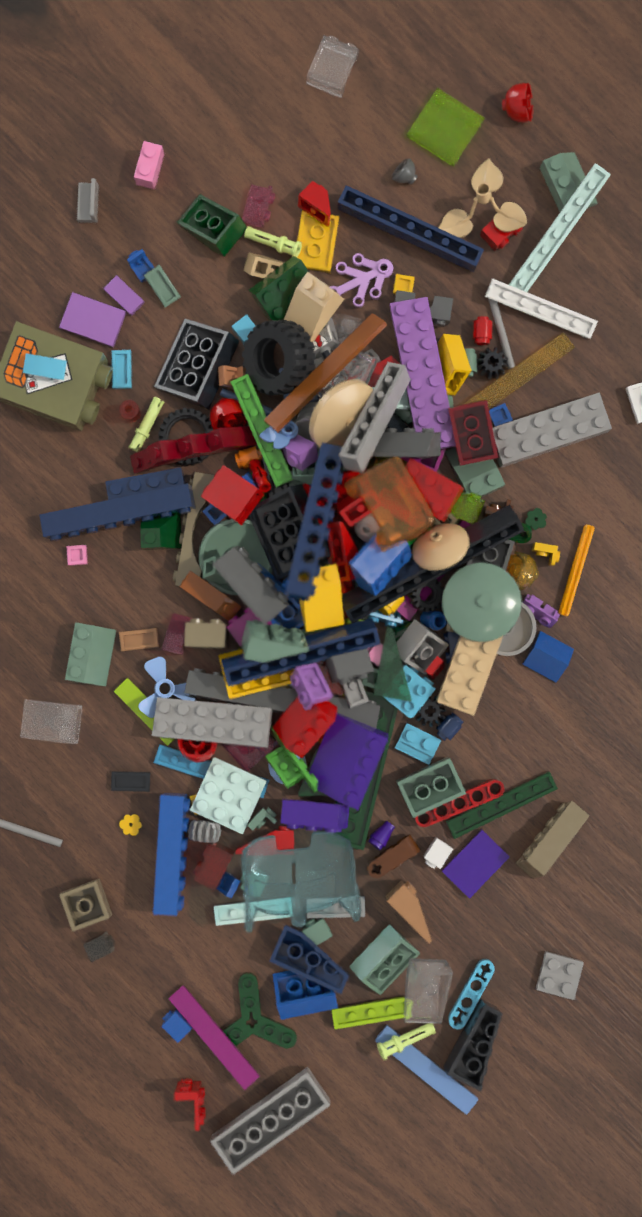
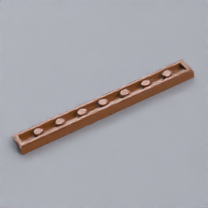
[264,313,387,433]

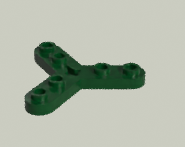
[222,972,297,1048]

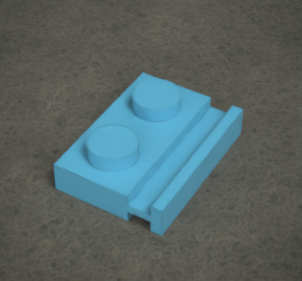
[394,723,441,765]

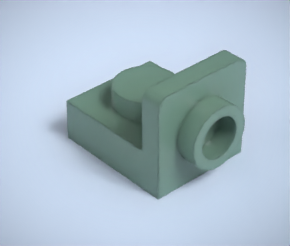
[247,807,277,831]

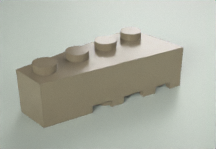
[515,801,590,878]

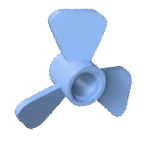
[139,657,195,718]

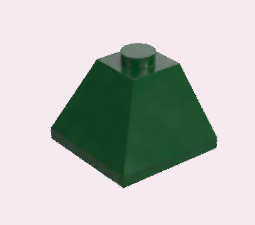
[140,512,182,550]

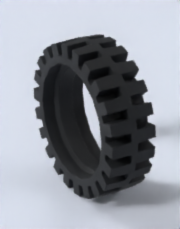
[158,408,213,466]

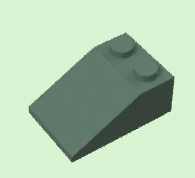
[445,447,505,503]

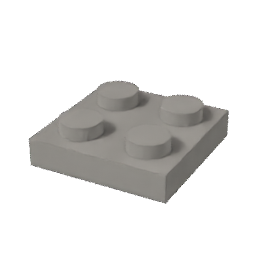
[536,951,584,1000]

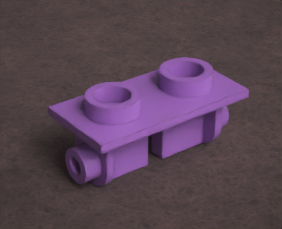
[523,594,560,628]

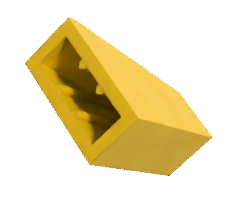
[437,334,472,395]

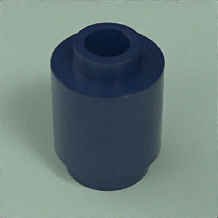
[436,712,464,741]

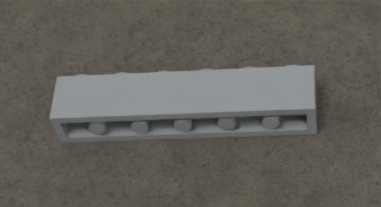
[339,362,410,473]

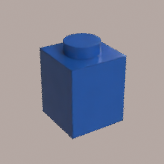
[161,1009,192,1043]

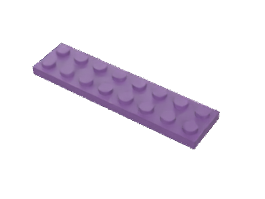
[389,297,456,449]

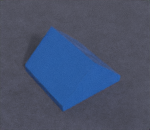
[522,631,574,683]

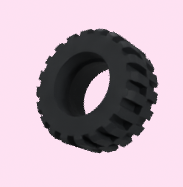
[242,320,316,396]

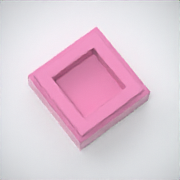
[67,545,88,566]

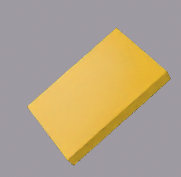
[297,210,339,273]

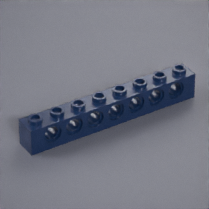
[285,442,344,602]

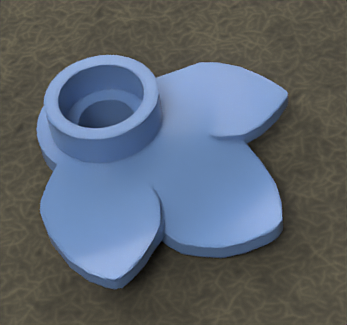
[260,416,298,449]

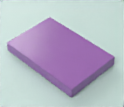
[59,292,126,348]

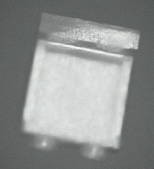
[307,35,359,97]

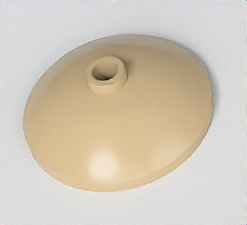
[412,523,469,570]

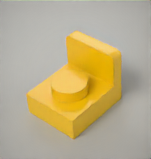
[532,542,560,566]

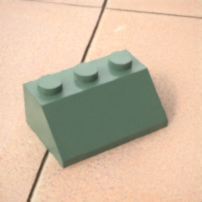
[540,152,598,212]
[65,622,117,686]
[396,757,466,818]
[349,924,420,995]

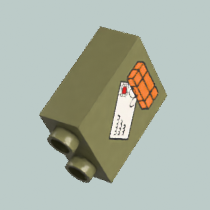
[0,321,113,431]

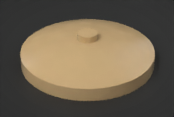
[309,380,373,448]

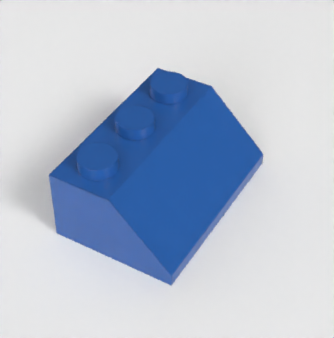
[349,523,412,596]
[273,971,338,1020]

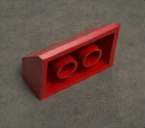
[273,695,338,758]

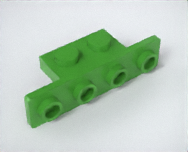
[265,726,318,793]

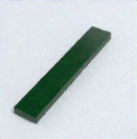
[445,771,558,839]

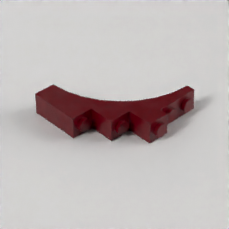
[130,426,257,474]

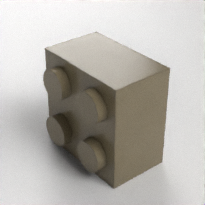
[59,878,113,932]

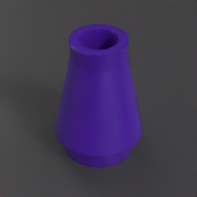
[368,821,395,850]

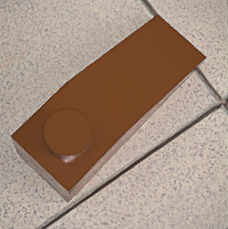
[179,571,241,621]

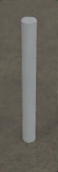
[488,298,515,369]
[0,819,63,847]

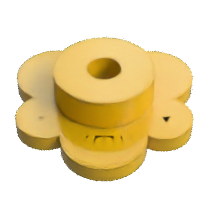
[119,814,142,836]

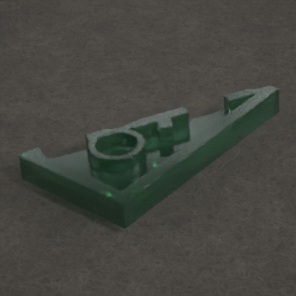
[373,627,411,702]

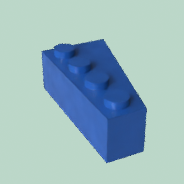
[258,563,304,629]

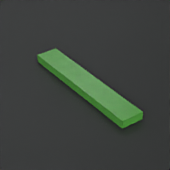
[230,374,294,488]

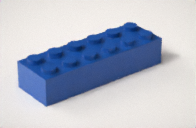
[153,793,191,916]

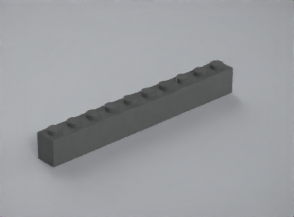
[184,668,380,728]

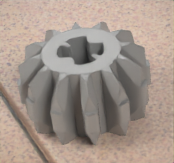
[188,820,221,843]

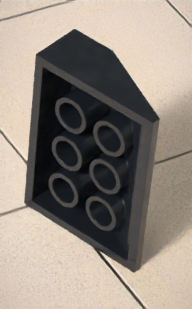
[154,319,240,410]
[249,484,331,580]

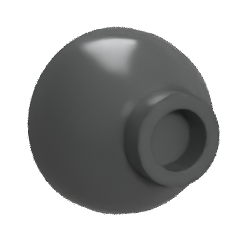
[392,158,418,185]

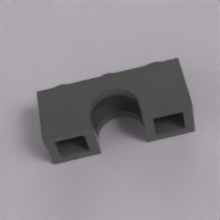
[395,290,453,327]

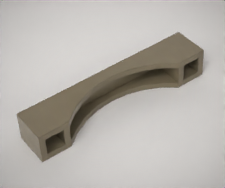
[173,472,215,587]

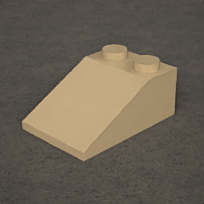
[284,272,344,342]

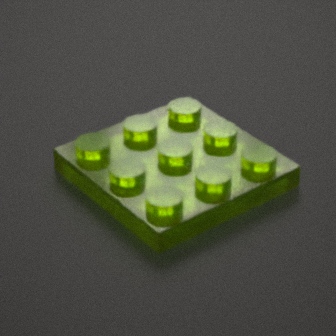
[406,88,485,167]

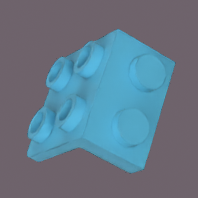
[382,665,435,718]

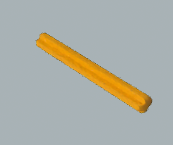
[558,525,595,616]

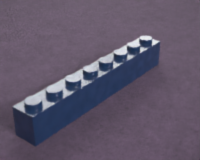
[337,185,484,273]
[39,483,196,541]
[221,618,380,687]

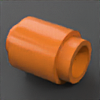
[235,446,263,469]

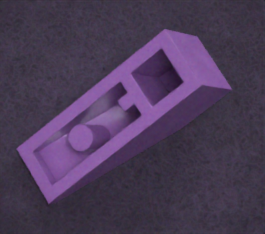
[281,430,318,471]

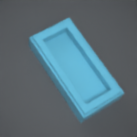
[112,350,132,389]

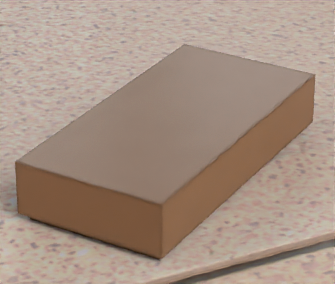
[119,628,160,651]

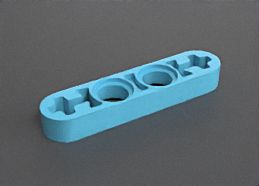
[448,959,495,1029]

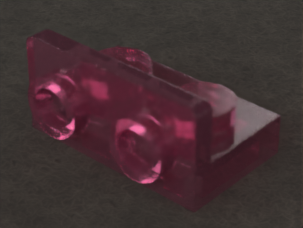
[242,184,276,228]

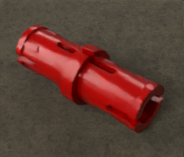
[248,459,271,493]

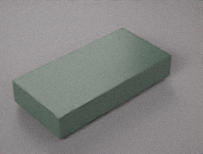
[143,265,181,308]

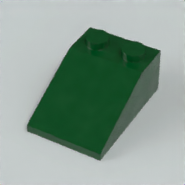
[177,194,247,257]

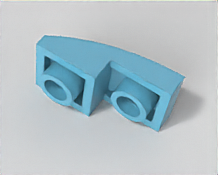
[23,354,67,380]

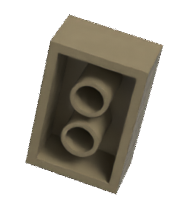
[185,619,228,649]

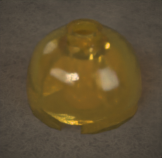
[506,551,539,590]

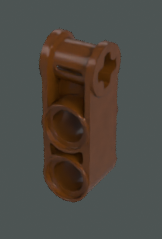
[367,834,421,878]

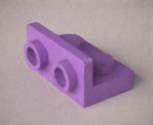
[290,663,333,710]

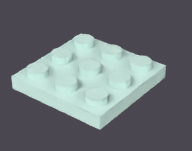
[190,757,267,834]

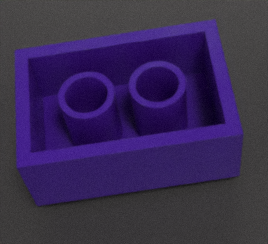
[281,800,349,833]

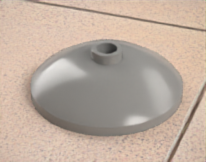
[497,602,536,656]

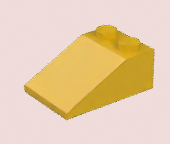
[298,564,344,632]

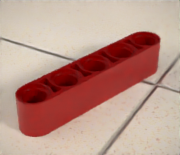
[414,779,504,827]

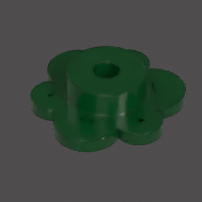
[525,508,547,530]

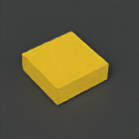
[393,274,415,294]

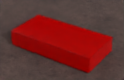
[425,656,445,680]

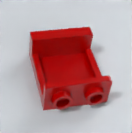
[201,465,264,526]

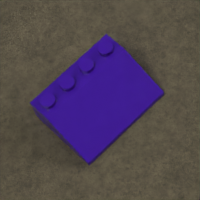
[305,713,388,810]

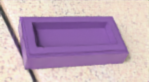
[104,275,145,316]

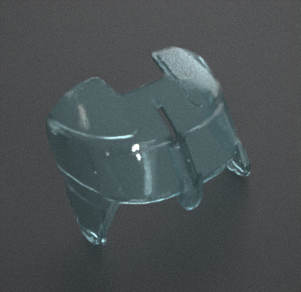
[241,831,361,933]

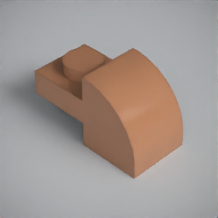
[218,365,255,390]

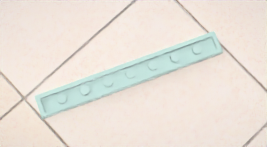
[509,163,611,292]

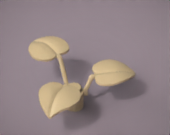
[439,159,527,238]

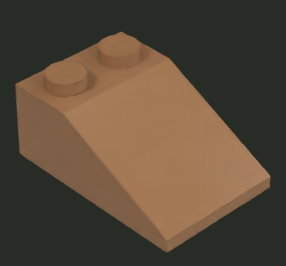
[385,880,432,943]

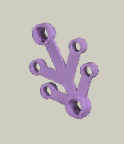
[330,253,393,308]

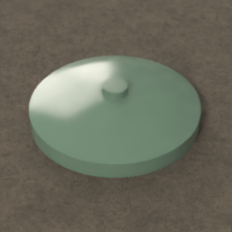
[198,518,273,595]
[442,563,521,642]

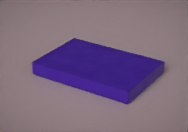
[441,829,509,899]

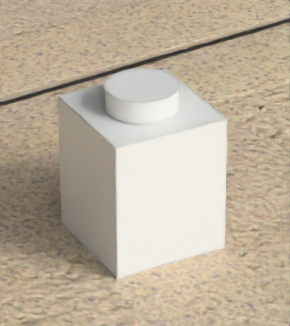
[423,837,453,869]

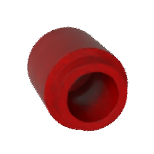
[473,316,492,345]

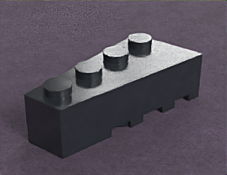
[443,998,502,1092]

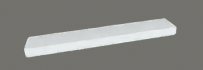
[485,279,598,339]

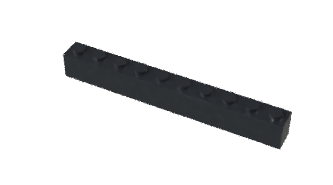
[342,504,524,623]

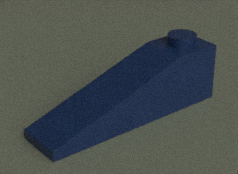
[270,925,349,994]

